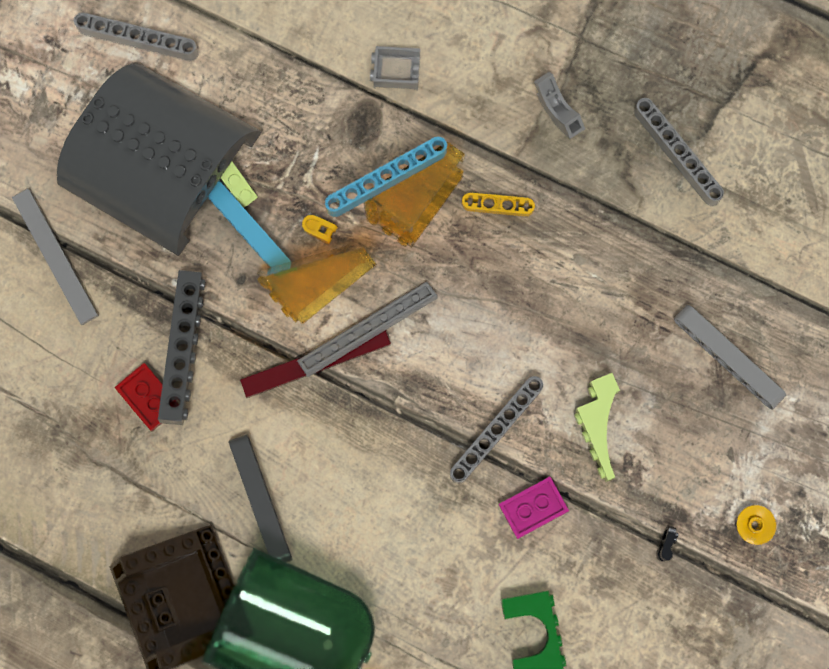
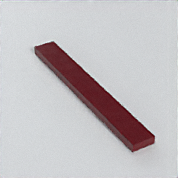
[240,330,391,398]

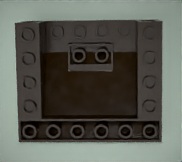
[109,525,254,669]

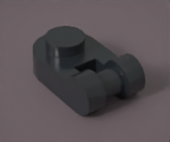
[657,525,679,562]

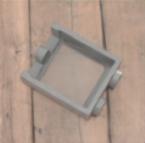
[370,46,420,90]

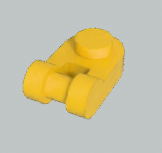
[302,215,338,244]

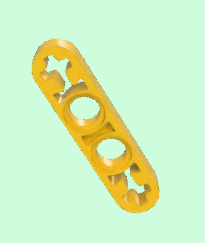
[462,193,535,217]

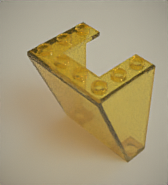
[364,142,465,248]
[256,245,377,324]

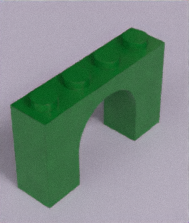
[501,591,567,669]

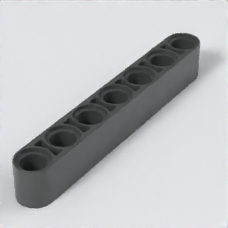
[228,434,292,567]

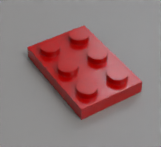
[114,363,180,432]

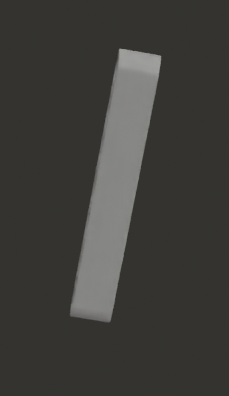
[74,12,199,61]
[634,98,724,206]
[674,305,786,410]
[450,376,543,484]

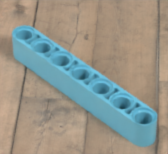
[325,137,447,217]
[208,181,294,278]

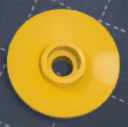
[736,505,776,545]

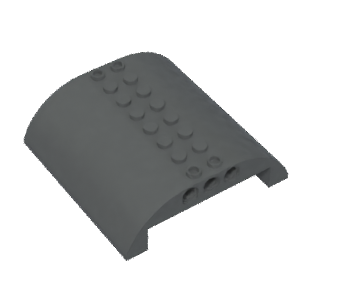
[57,63,262,256]

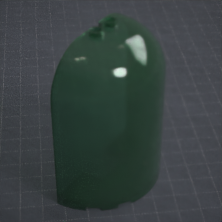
[202,548,375,669]

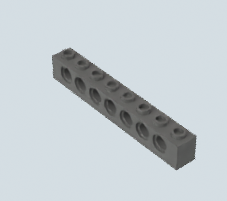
[158,270,206,425]

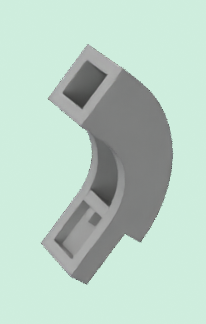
[534,72,585,139]

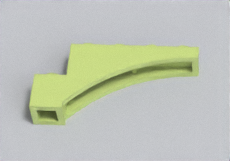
[220,161,258,208]
[574,373,620,482]

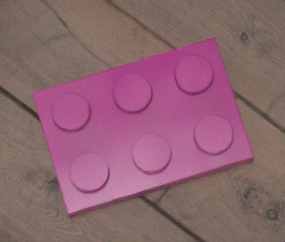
[498,477,569,539]

